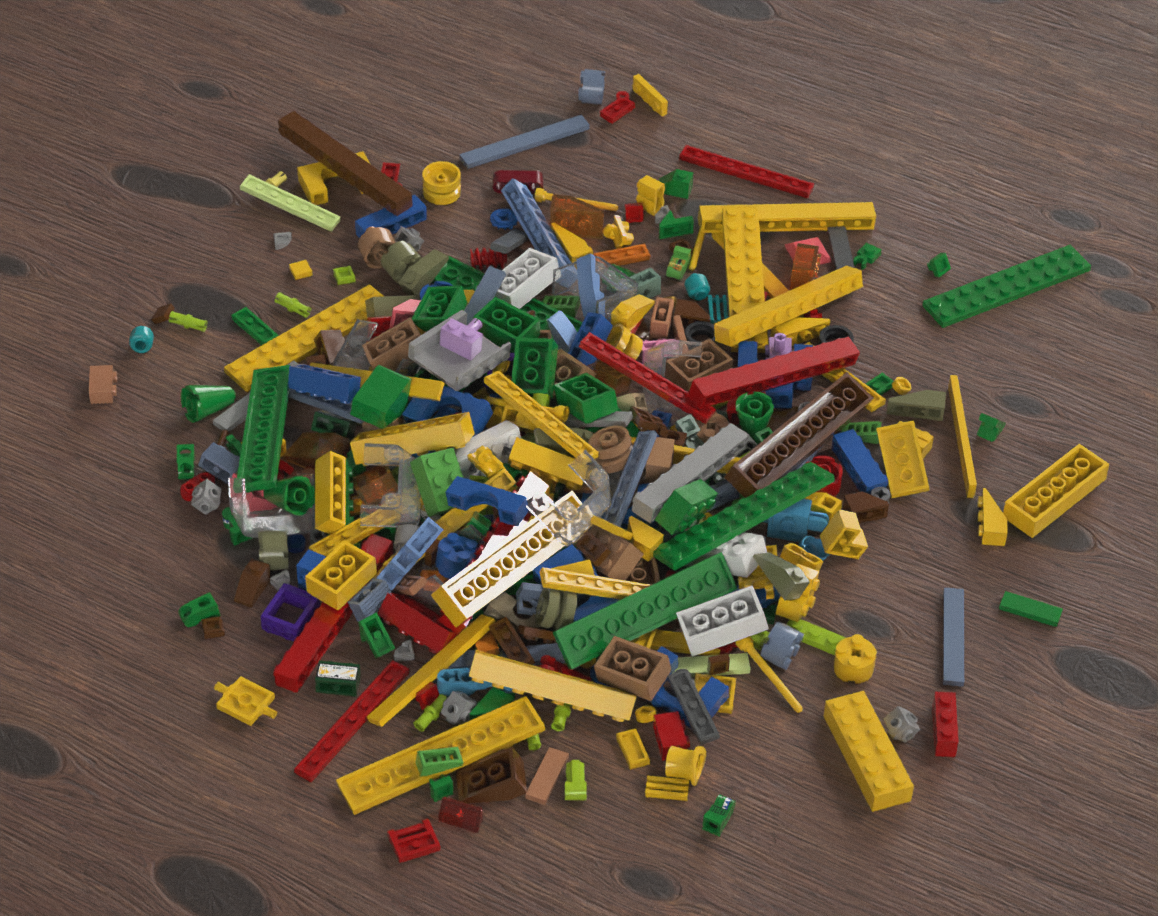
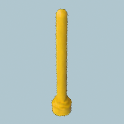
[534,188,618,211]
[689,228,705,271]
[485,397,570,421]
[736,636,803,713]

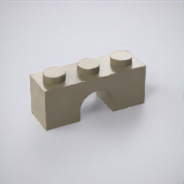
[483,592,542,646]

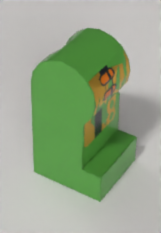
[666,246,691,280]

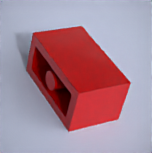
[653,711,690,760]

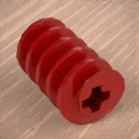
[470,247,507,270]

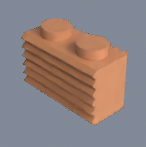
[650,297,674,339]
[89,365,118,404]

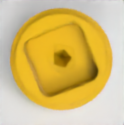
[892,377,911,395]
[635,706,657,723]

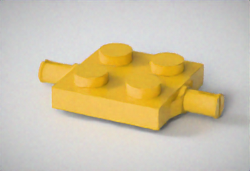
[214,676,277,726]

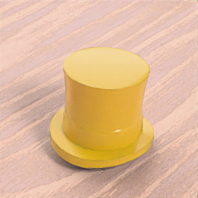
[665,746,706,786]

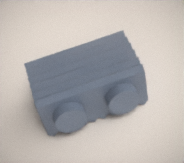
[198,442,240,485]
[348,578,392,622]

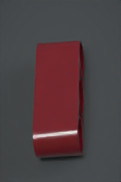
[493,170,543,194]

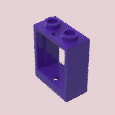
[261,583,320,641]

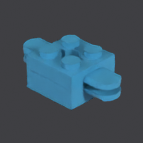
[763,499,829,542]

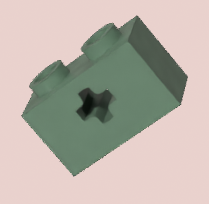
[621,267,661,301]

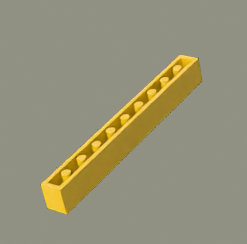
[698,202,876,233]
[714,266,863,347]

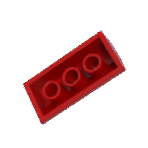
[377,593,463,655]

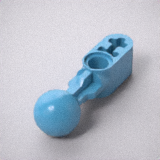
[437,668,513,697]

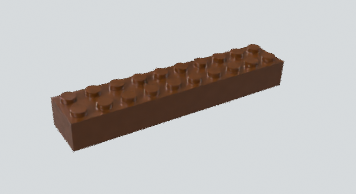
[724,372,874,498]

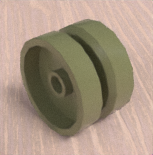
[535,588,577,631]

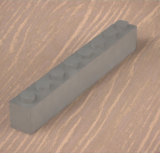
[632,423,749,523]

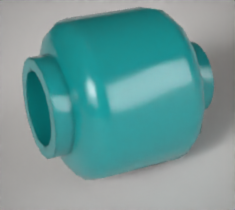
[684,273,710,301]
[129,326,154,353]

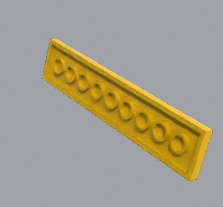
[722,206,768,353]
[224,284,384,392]
[336,696,545,815]

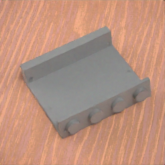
[408,310,511,391]

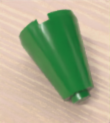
[181,385,236,423]
[736,392,774,440]
[264,476,315,516]

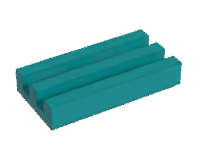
[708,295,728,325]

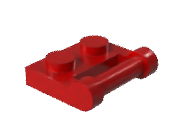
[387,818,441,863]

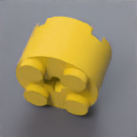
[834,634,877,684]

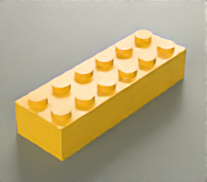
[350,412,475,466]
[1003,444,1109,538]
[823,691,914,812]

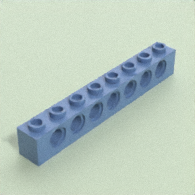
[501,178,577,288]

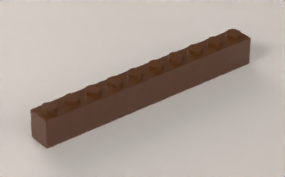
[278,111,412,216]

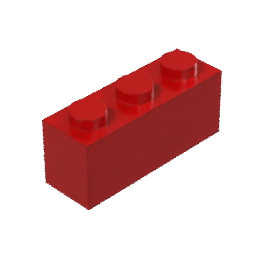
[932,692,959,757]

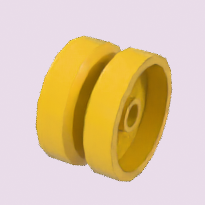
[422,161,461,205]
[605,324,643,372]

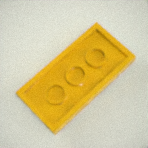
[876,420,930,498]

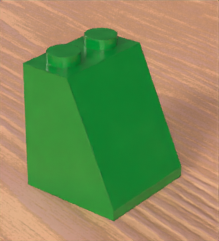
[350,365,412,429]

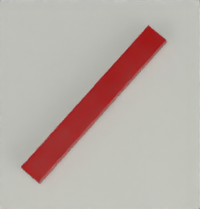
[679,145,814,198]
[579,332,716,424]
[294,660,409,783]

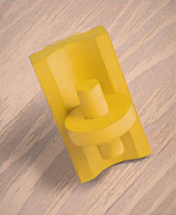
[603,215,634,249]
[467,445,504,479]

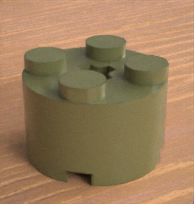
[380,241,422,284]
[258,530,289,570]

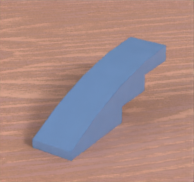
[577,254,604,319]
[376,517,443,591]

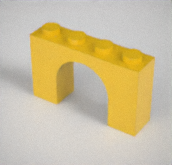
[297,151,370,205]

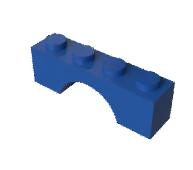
[446,476,529,527]

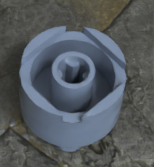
[578,69,605,105]
[761,622,804,670]

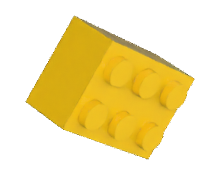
[305,540,377,610]

